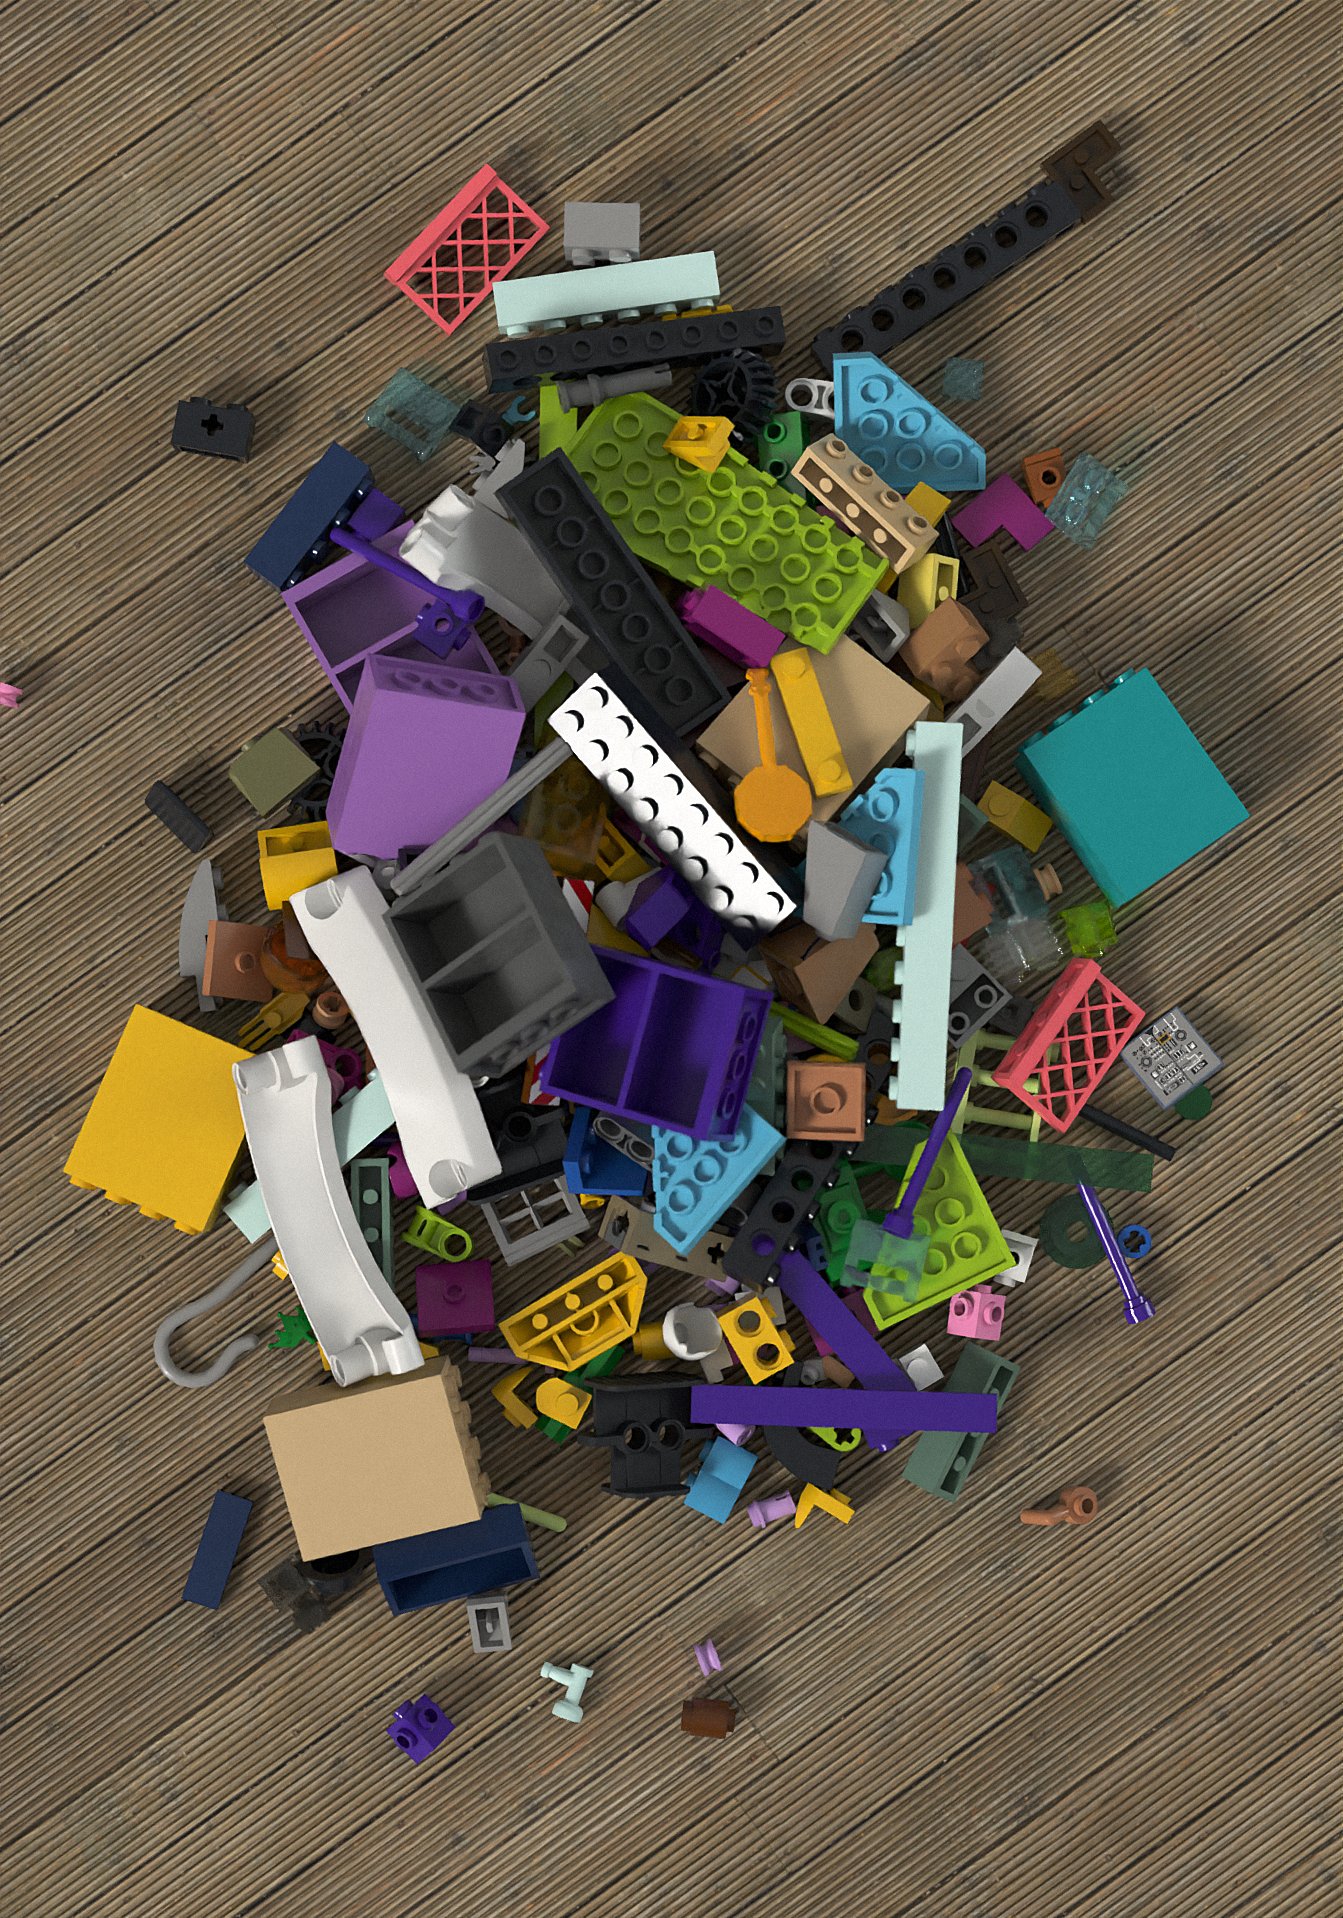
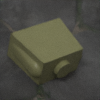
[228,727,323,820]

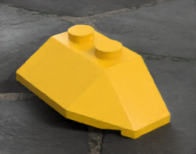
[498,1251,648,1372]

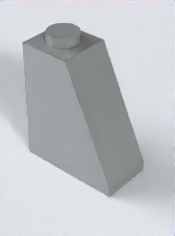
[803,820,889,942]

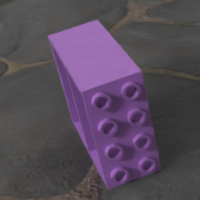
[281,519,502,716]
[325,653,526,861]

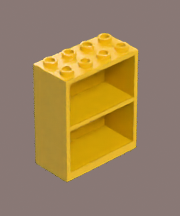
[63,1004,257,1236]

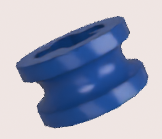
[1116,1225,1152,1258]

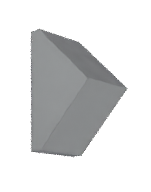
[851,589,910,662]
[466,1590,512,1653]

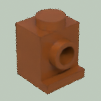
[1020,447,1072,509]

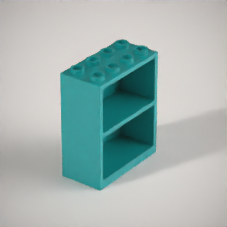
[1012,667,1251,910]

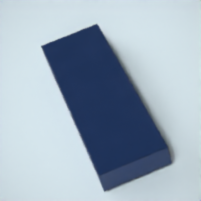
[181,1489,254,1610]

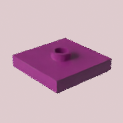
[415,1259,496,1338]

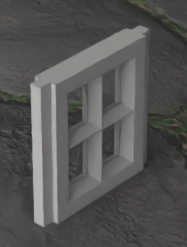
[480,1175,591,1267]

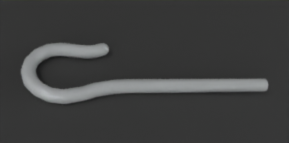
[153,1173,351,1388]

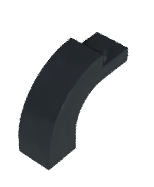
[760,1359,841,1490]

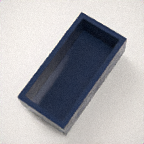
[243,441,376,595]
[372,1502,540,1616]

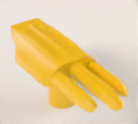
[238,987,311,1051]

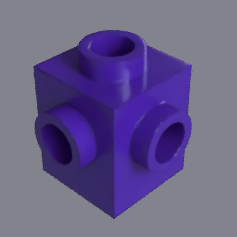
[411,598,472,662]
[386,1694,456,1764]

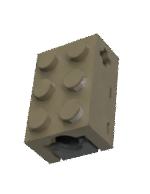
[598,1195,736,1283]

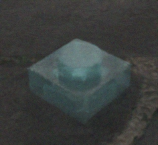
[942,357,985,401]

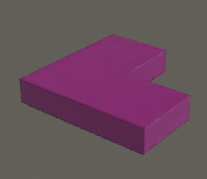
[950,472,1055,553]

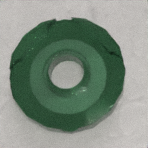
[1039,1194,1114,1269]

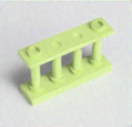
[950,1027,1060,1180]

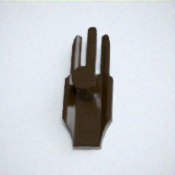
[627,933,703,970]

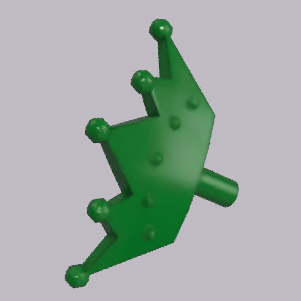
[268,1305,317,1349]

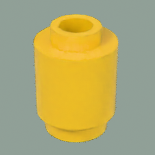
[632,1321,677,1361]

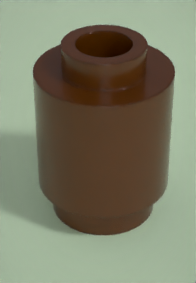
[680,1697,736,1739]

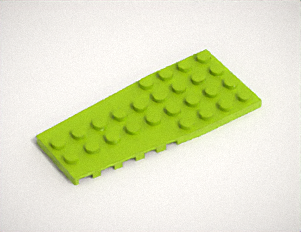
[563,392,889,655]

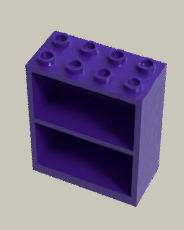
[539,942,774,1143]

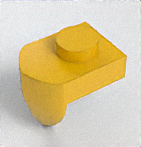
[491,1366,539,1429]
[536,1377,593,1430]
[795,1483,855,1529]

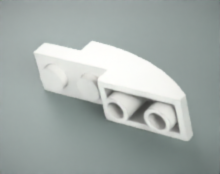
[909,646,1042,761]

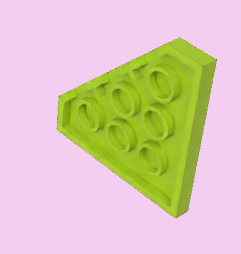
[862,1127,1017,1331]

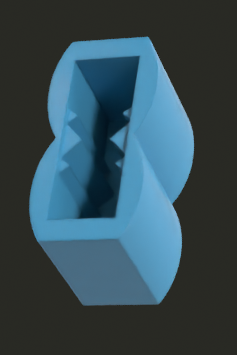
[683,1435,758,1524]

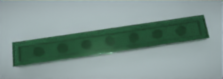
[851,1124,1154,1193]

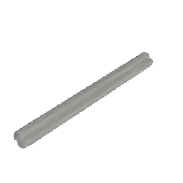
[390,736,573,897]

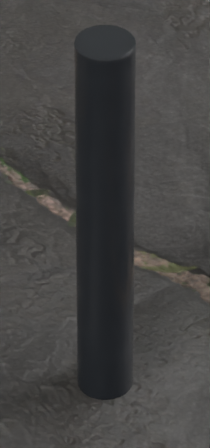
[1077,1103,1176,1162]

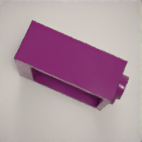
[674,584,786,670]

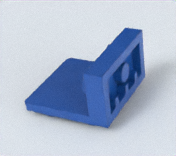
[563,1107,649,1196]

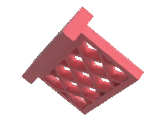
[383,163,551,336]
[990,958,1146,1133]

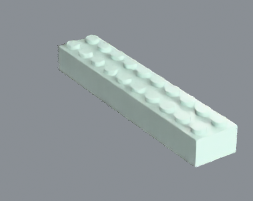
[888,721,963,1111]

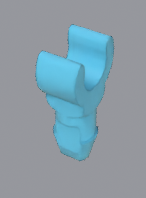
[501,395,536,426]

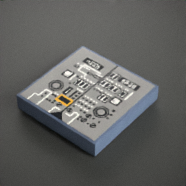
[1118,1006,1224,1112]

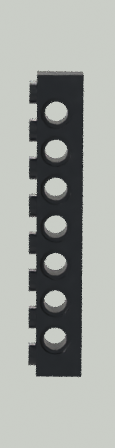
[810,179,1083,382]
[482,306,786,394]
[720,1010,899,1295]

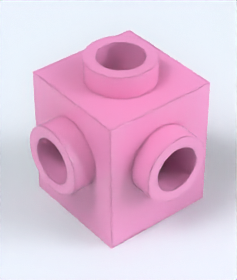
[946,1284,1006,1341]

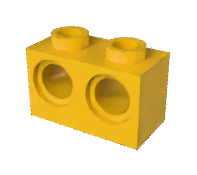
[716,1291,796,1385]

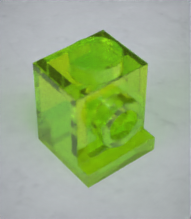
[1057,899,1118,959]
[864,946,903,993]

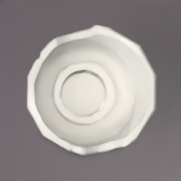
[662,1302,723,1361]

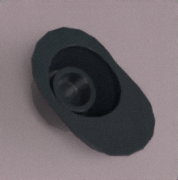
[299,1546,374,1598]

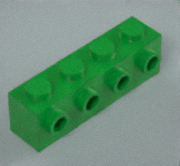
[753,411,815,511]

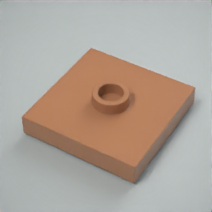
[202,920,279,1003]
[787,1060,866,1141]

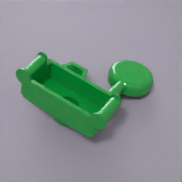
[793,1120,932,1291]

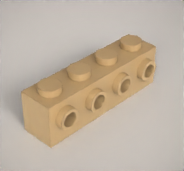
[790,433,939,574]

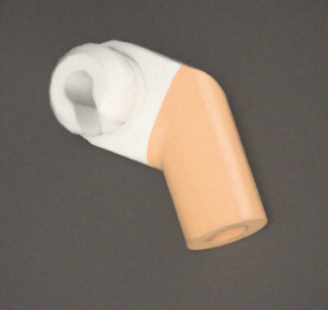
[800,1355,855,1389]

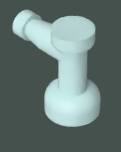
[540,1661,594,1723]

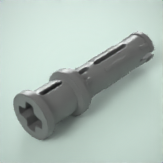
[556,362,673,414]

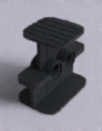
[466,1065,570,1206]
[577,1371,713,1499]

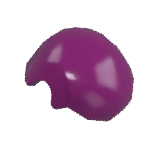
[387,1139,420,1202]

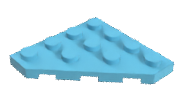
[833,352,986,494]
[791,768,925,926]
[652,1102,787,1256]

